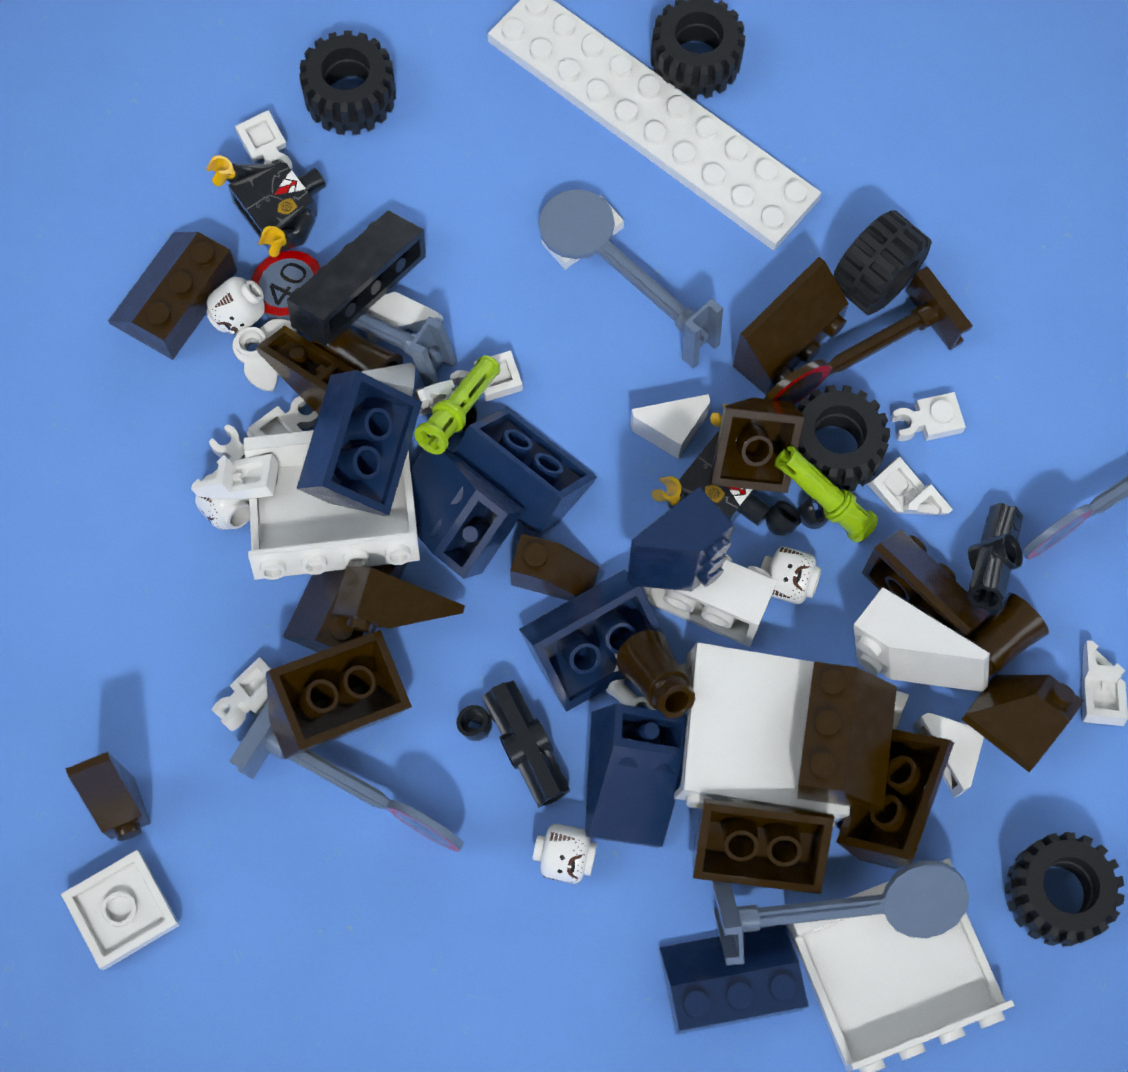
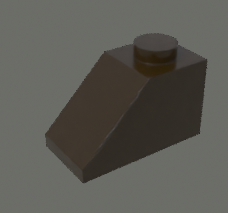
[510,533,599,601]

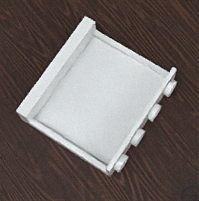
[243,430,420,580]
[674,642,850,827]
[786,858,1014,1072]

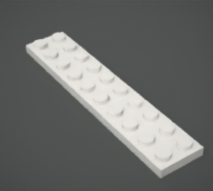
[487,0,822,251]

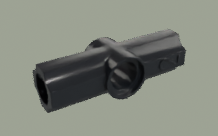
[967,503,1023,612]
[482,680,570,808]

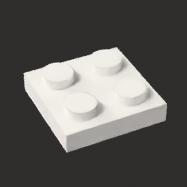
[61,850,180,971]

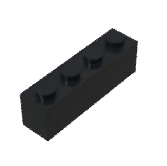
[287,210,426,347]

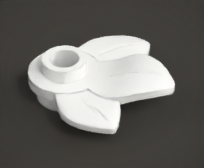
[232,319,298,391]

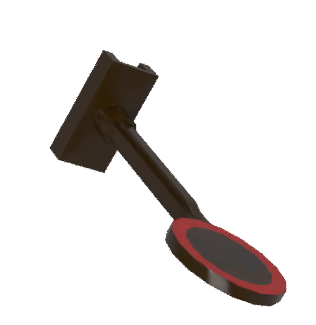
[764,266,973,404]

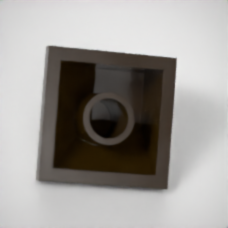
[709,397,805,493]
[961,675,1084,772]

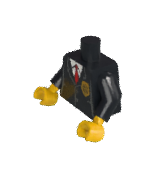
[206,155,326,257]
[652,404,772,526]

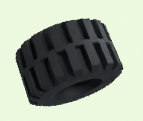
[650,0,745,99]
[299,31,396,135]
[833,210,932,315]
[797,385,890,492]
[1005,832,1125,947]

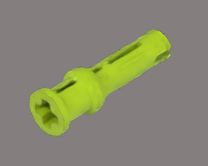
[414,355,501,455]
[775,446,878,542]

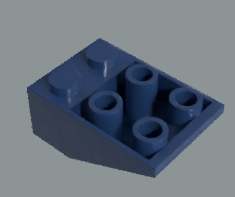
[411,449,525,579]
[585,703,687,848]

